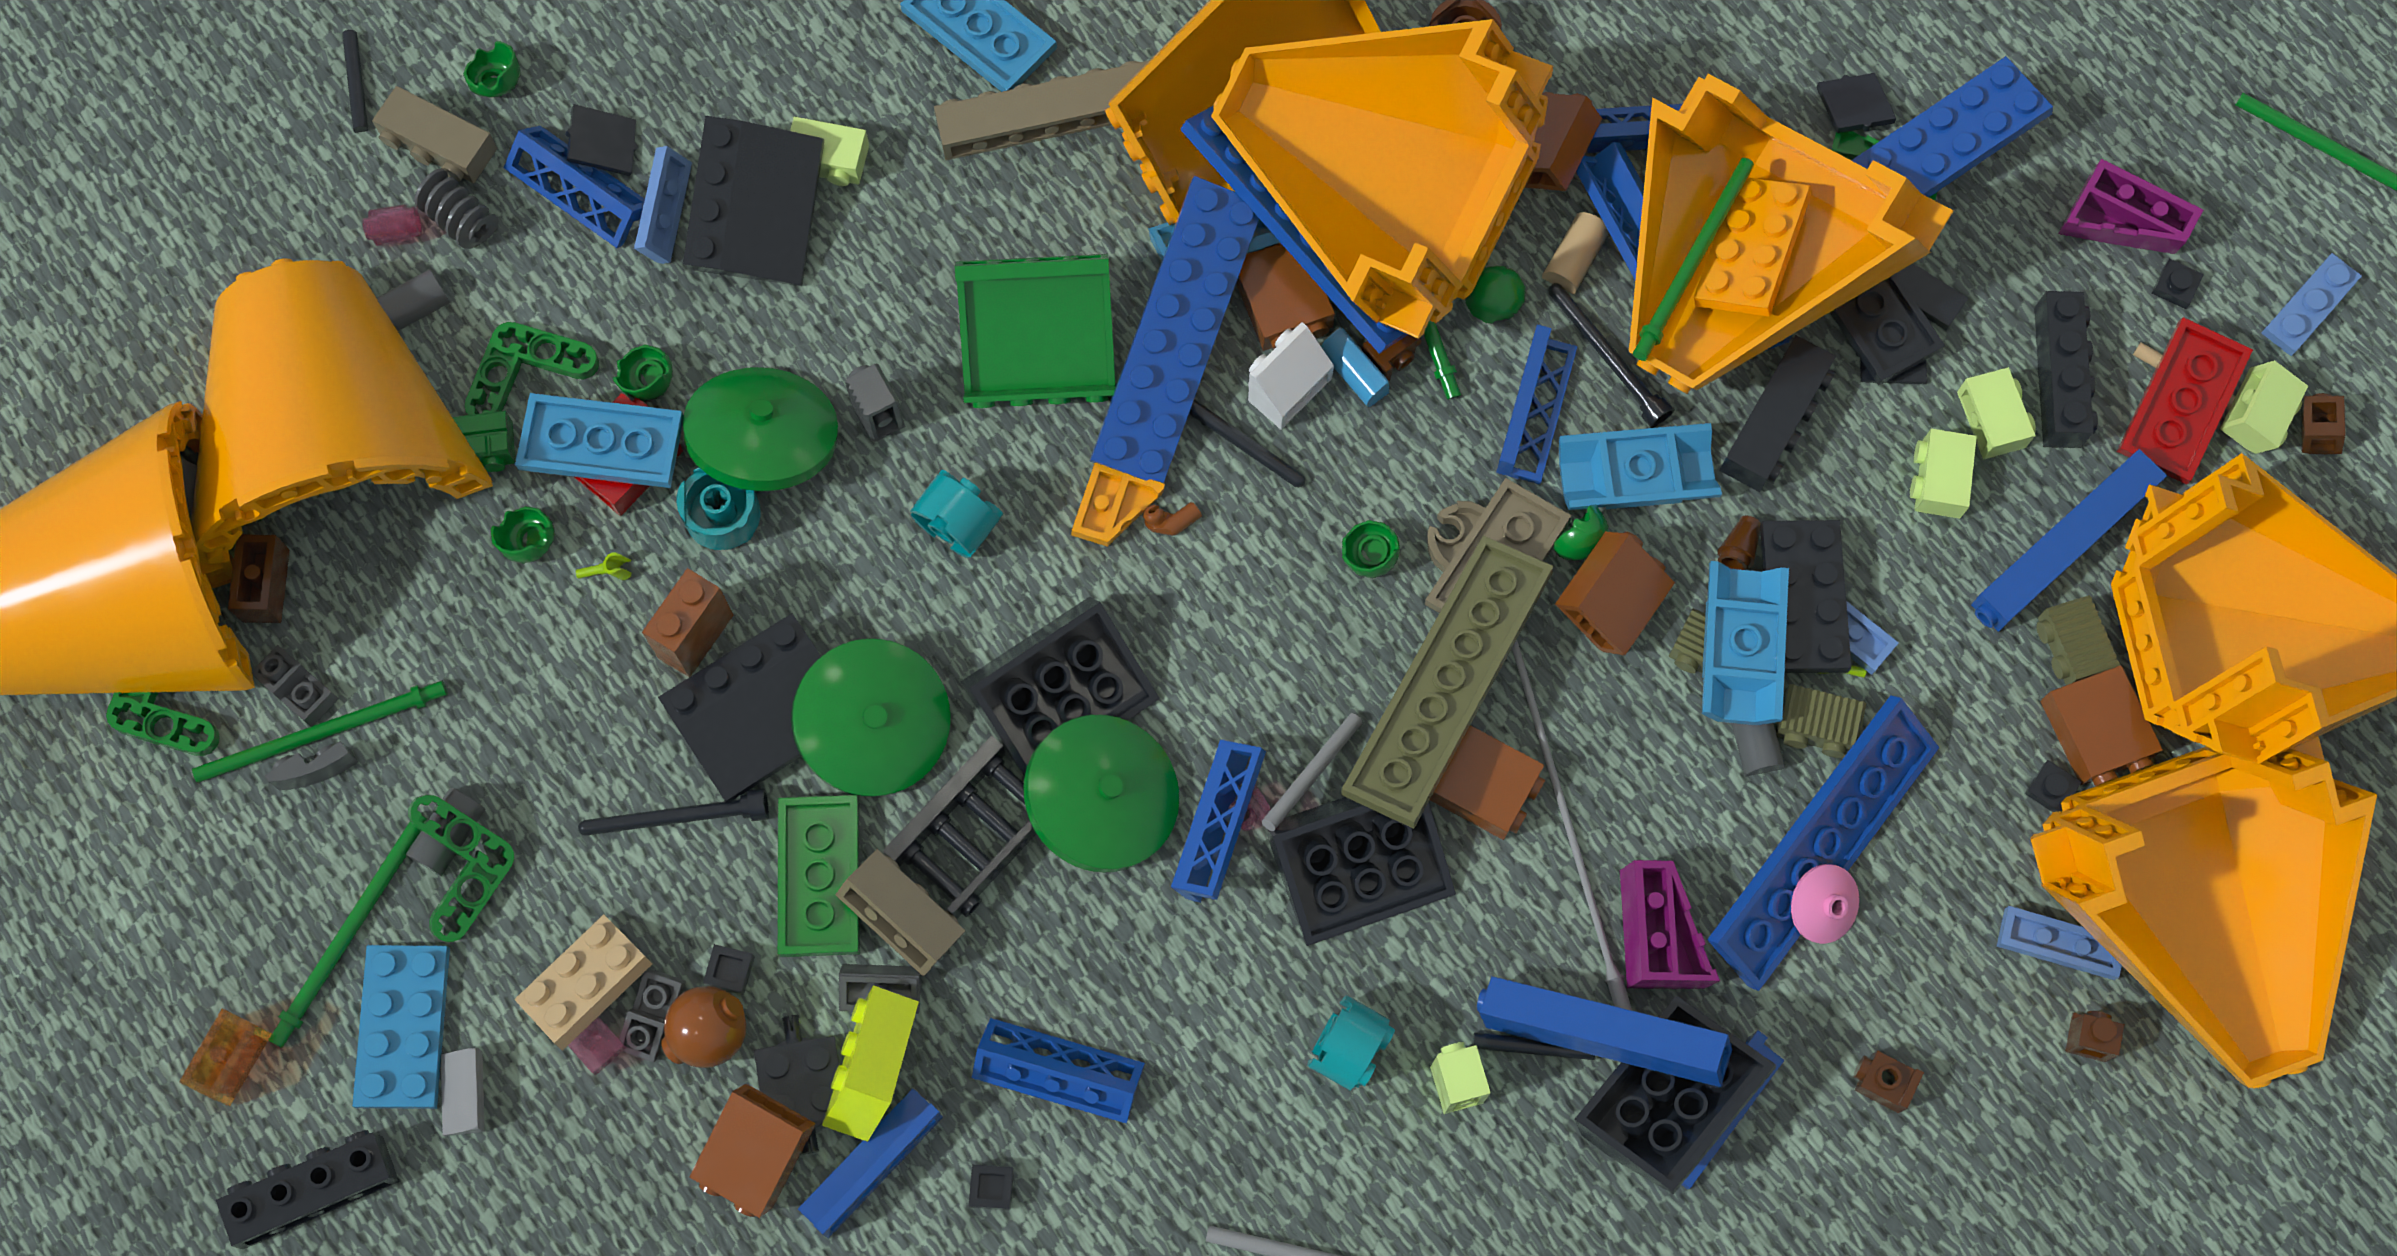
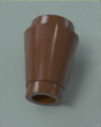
[1717,515,1761,570]

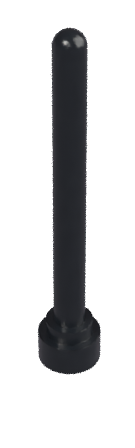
[1548,283,1675,428]
[1189,399,1306,488]
[578,788,769,836]

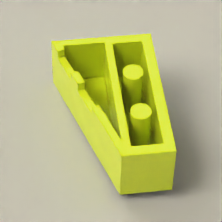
[822,985,919,1142]

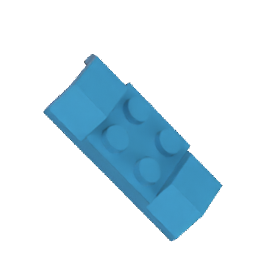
[1559,423,1722,510]
[1702,561,1789,725]

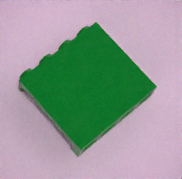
[954,254,1116,408]

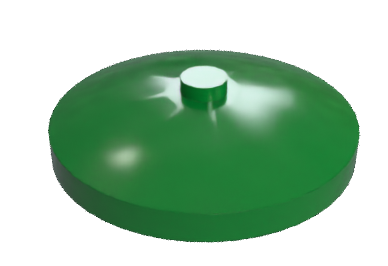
[683,367,838,491]
[792,639,951,797]
[1024,715,1179,873]

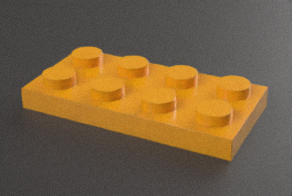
[1694,178,1812,317]

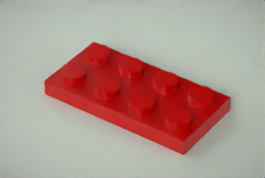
[2116,317,2253,485]

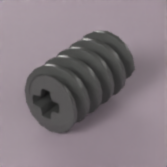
[414,169,499,249]

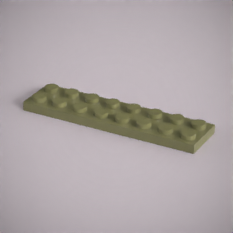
[1342,535,1553,829]

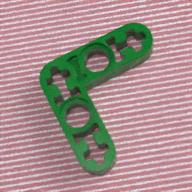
[464,322,600,415]
[106,692,220,756]
[408,795,514,942]

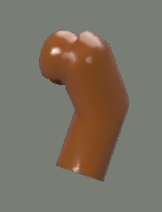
[1143,502,1202,536]

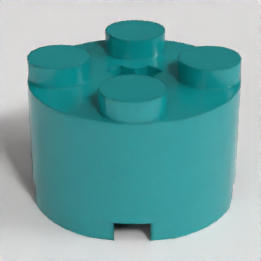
[676,467,761,550]
[910,470,1003,558]
[1307,995,1395,1091]

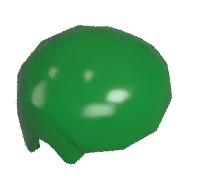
[463,41,521,98]
[1465,265,1526,324]
[613,345,673,402]
[1554,504,1609,561]
[491,506,555,564]
[1342,520,1400,579]

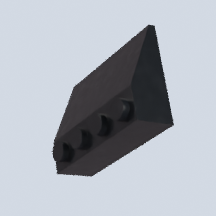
[683,116,825,286]
[960,597,1160,777]
[658,613,821,804]
[1265,797,1456,946]
[1575,995,1776,1194]

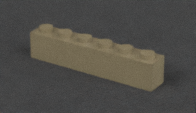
[934,60,1149,161]

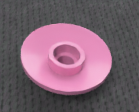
[1791,864,1859,944]

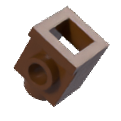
[1362,335,1422,382]
[2301,393,2346,454]
[2065,1011,2125,1062]
[1853,1050,1924,1113]

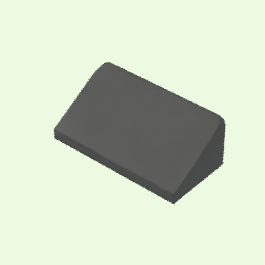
[839,964,922,1014]

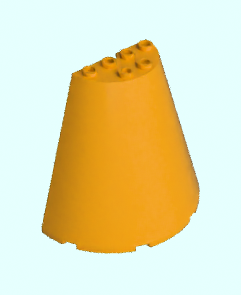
[1105,0,1381,225]
[191,258,493,588]
[0,401,255,695]

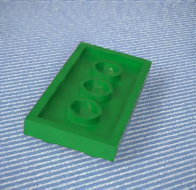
[777,795,860,957]

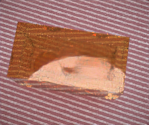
[179,1008,272,1106]

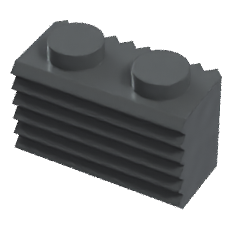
[845,364,906,442]

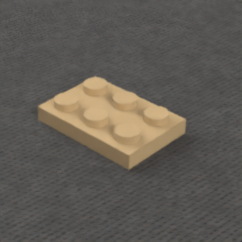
[514,914,652,1051]

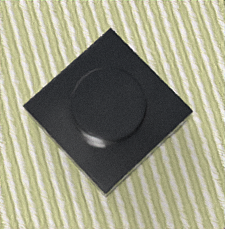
[2152,258,2204,309]
[2024,760,2082,812]
[703,944,755,995]
[968,1164,1014,1210]

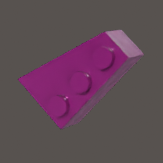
[2058,159,2204,254]
[1620,860,1720,989]

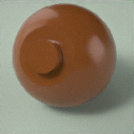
[661,986,747,1068]

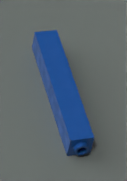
[1971,449,2167,632]
[1477,976,1732,1087]

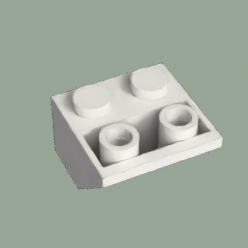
[1248,322,1334,430]

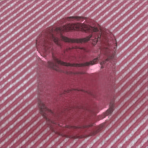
[363,204,422,246]

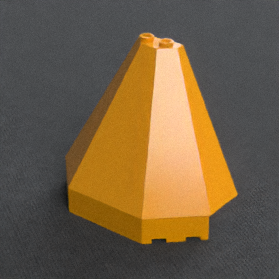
[1211,19,1553,339]
[1629,74,1953,394]
[2111,453,2397,764]
[2030,736,2377,1088]

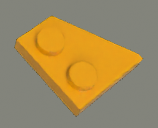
[1071,463,1165,547]

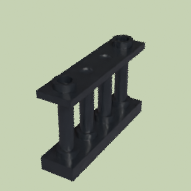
[883,735,1036,919]

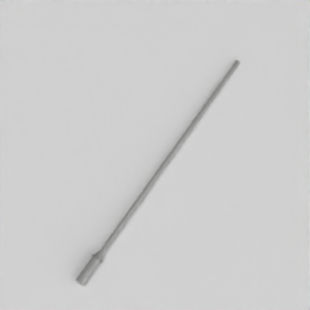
[1512,640,1632,1011]

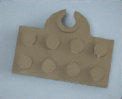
[1425,478,1572,613]

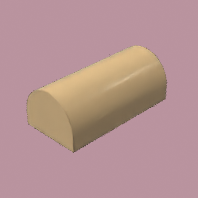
[1542,212,1609,295]

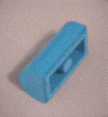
[1321,328,1389,407]

